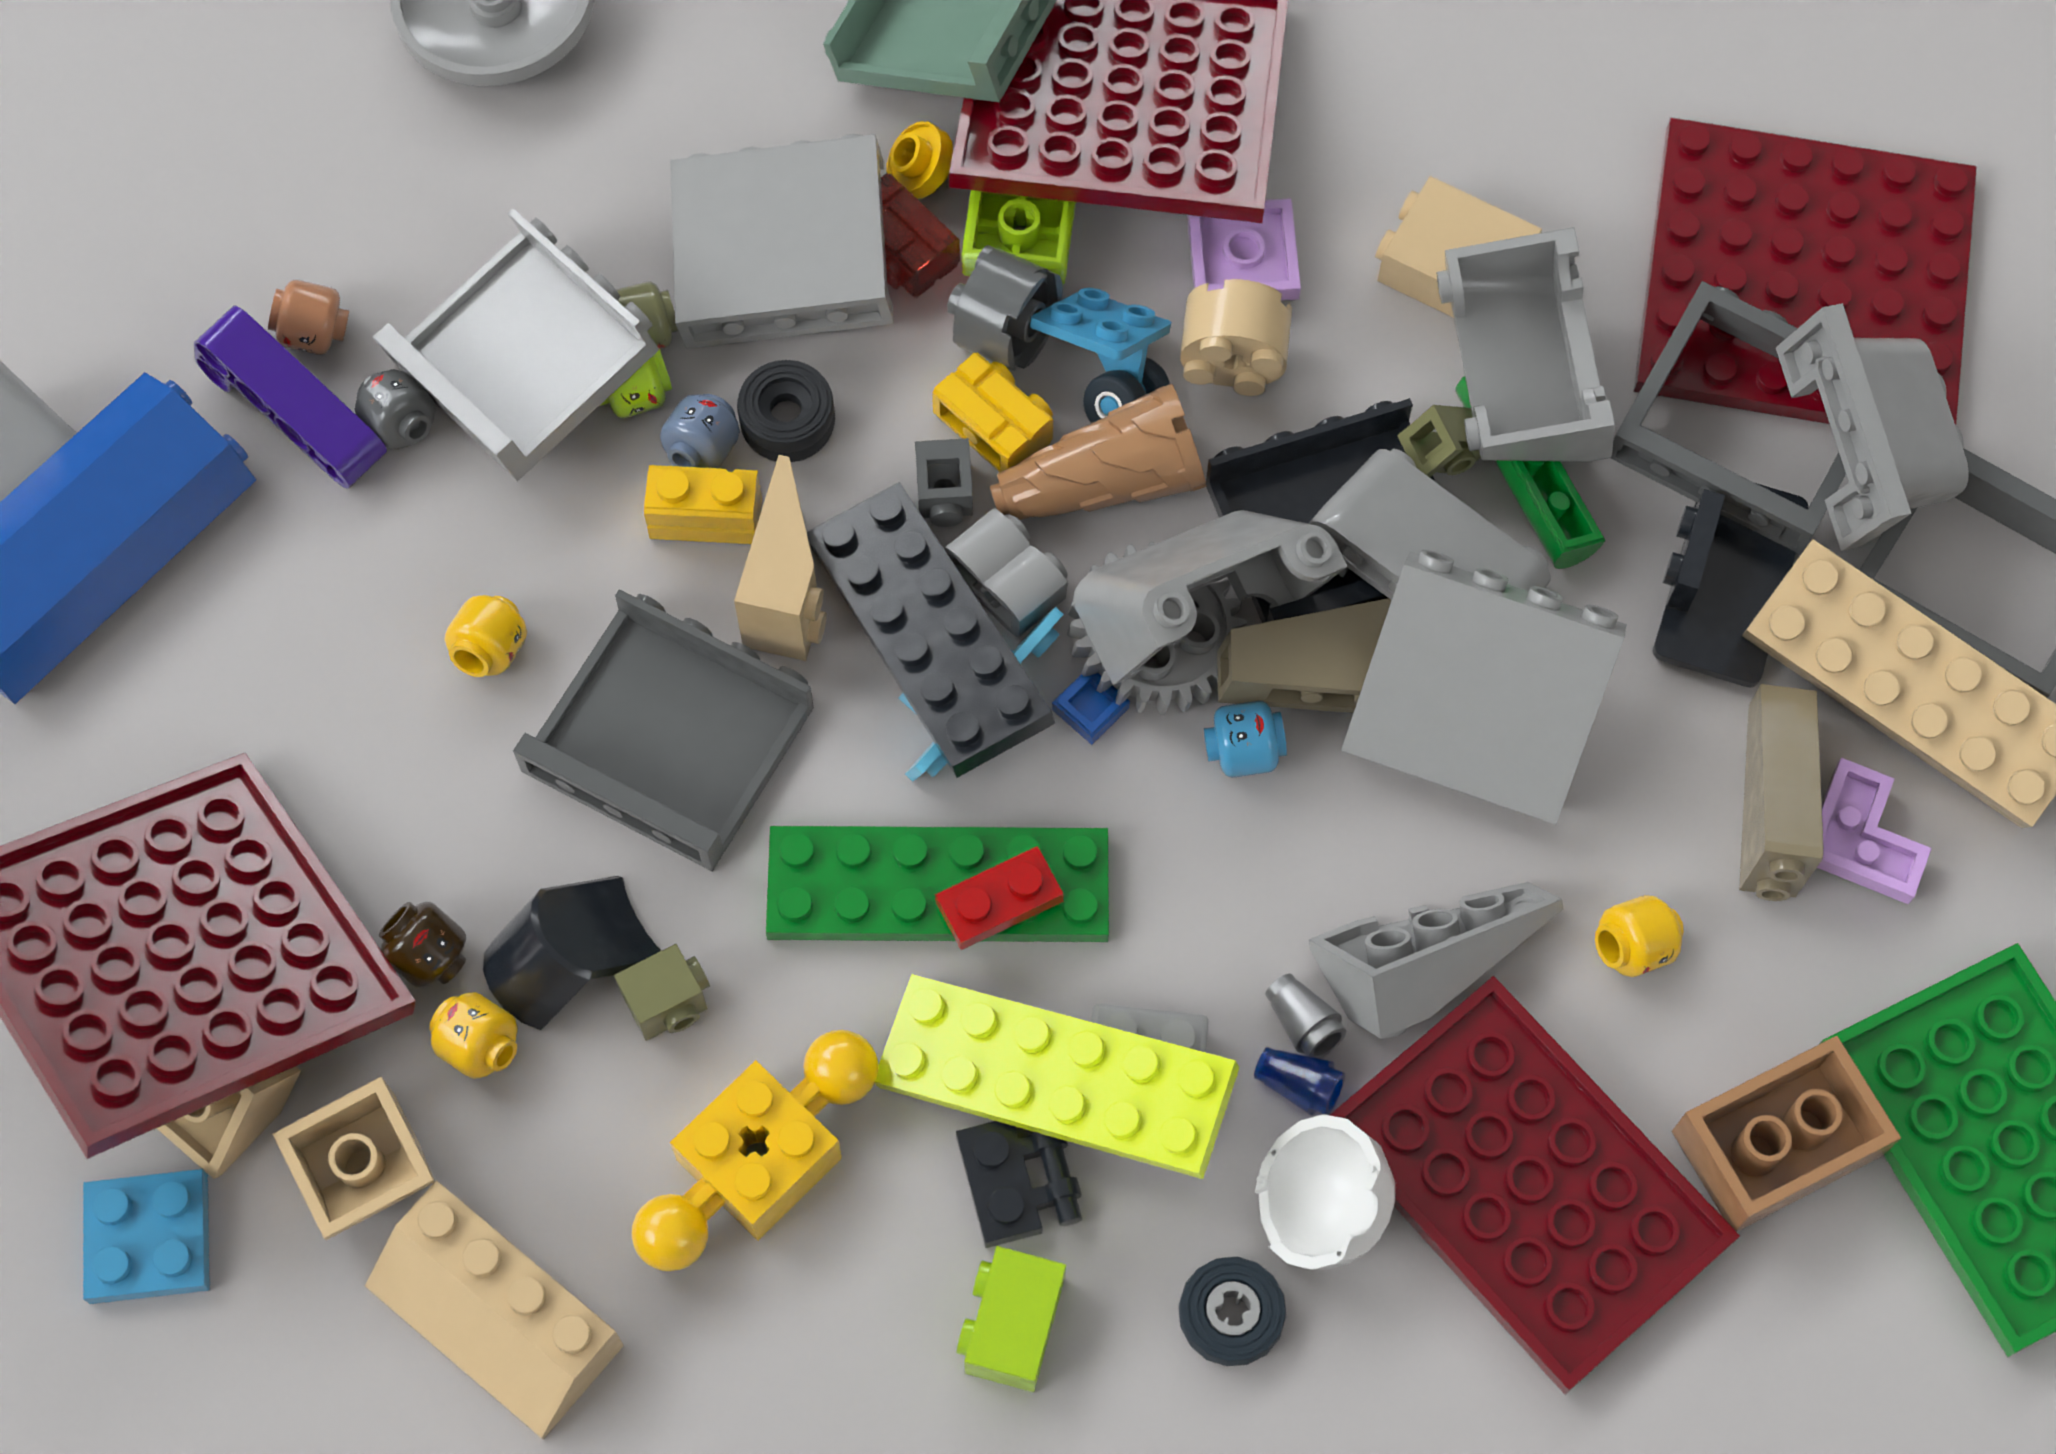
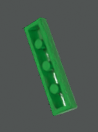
[1455,376,1606,569]

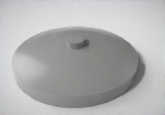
[390,0,595,86]

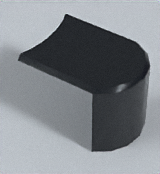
[483,876,661,1030]

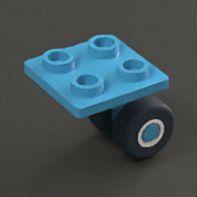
[1030,288,1171,423]

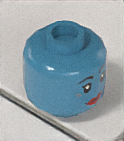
[1204,701,1287,778]

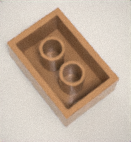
[1672,1035,1901,1232]

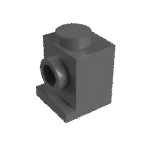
[915,438,973,527]

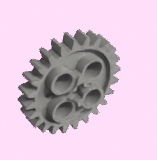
[1067,542,1247,715]

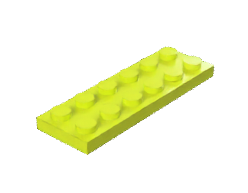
[875,974,1240,1179]

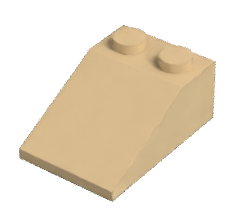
[734,455,827,661]

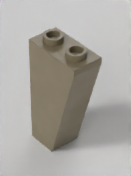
[1217,598,1392,713]
[1739,684,1823,901]

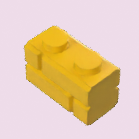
[932,352,1054,472]
[644,465,762,544]

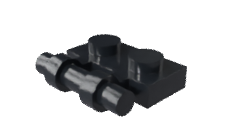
[956,1121,1082,1248]

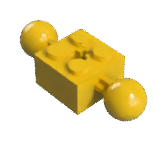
[632,1030,878,1271]

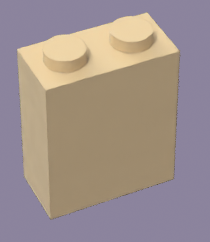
[1375,176,1542,318]

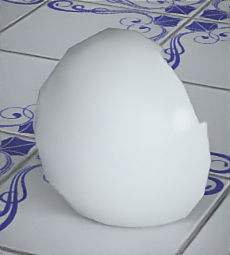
[1255,1114,1395,1270]

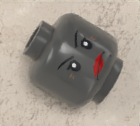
[354,369,436,449]

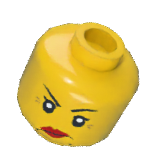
[444,595,528,677]
[1595,895,1684,977]
[429,992,518,1079]

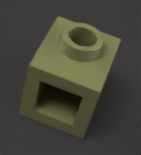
[614,944,710,1041]

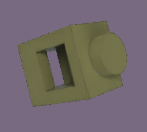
[1397,405,1481,478]

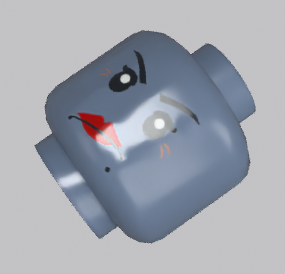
[660,394,740,468]

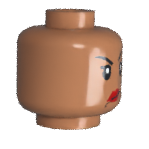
[268,280,350,355]

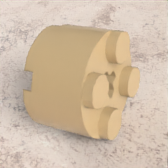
[1180,279,1292,396]

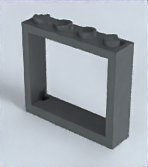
[1611,281,1846,555]
[1859,448,2056,698]

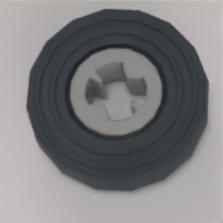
[1178,1257,1286,1366]

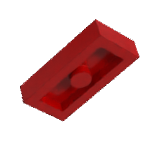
[935,846,1064,950]

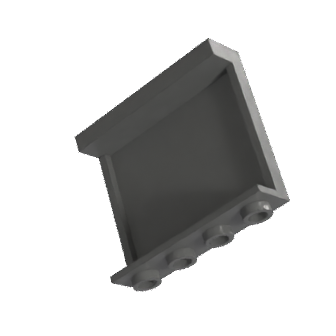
[513,589,814,872]

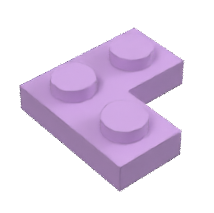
[1817,758,1932,904]

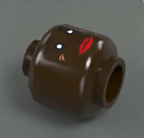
[379,902,466,987]

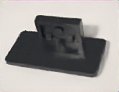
[1653,483,1808,688]

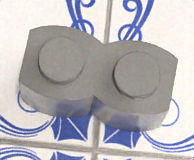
[945,508,1068,637]

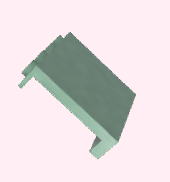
[823,0,1056,102]

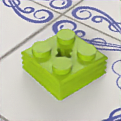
[961,190,1076,285]

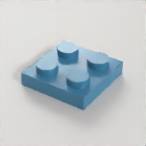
[83,1169,210,1304]

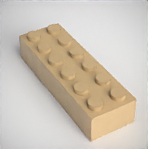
[1742,539,2056,828]

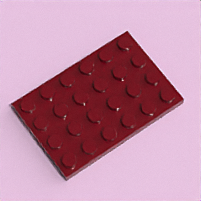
[1330,975,1740,1395]

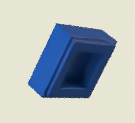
[1052,673,1130,745]

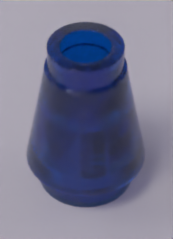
[1254,1047,1345,1116]

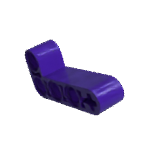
[194,305,387,489]

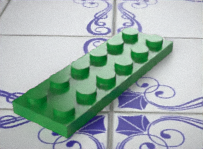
[766,826,1109,942]

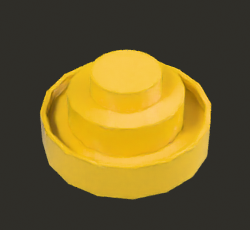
[886,121,953,199]

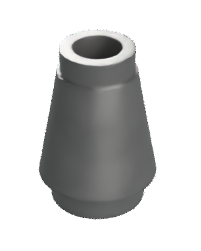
[1265,973,1346,1060]

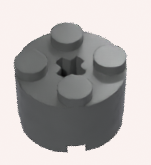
[947,245,1063,371]

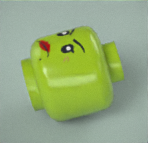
[599,349,673,418]

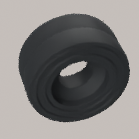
[737,360,835,462]

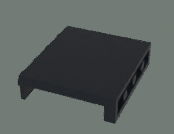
[1206,398,1436,623]

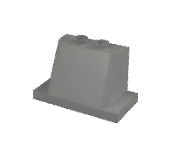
[1775,303,1969,551]

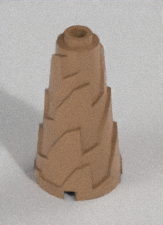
[989,384,1206,520]

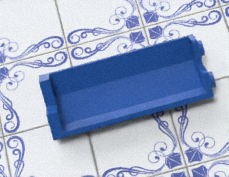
[0,372,256,704]

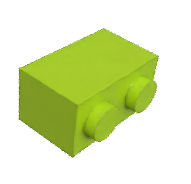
[956,1246,1066,1393]

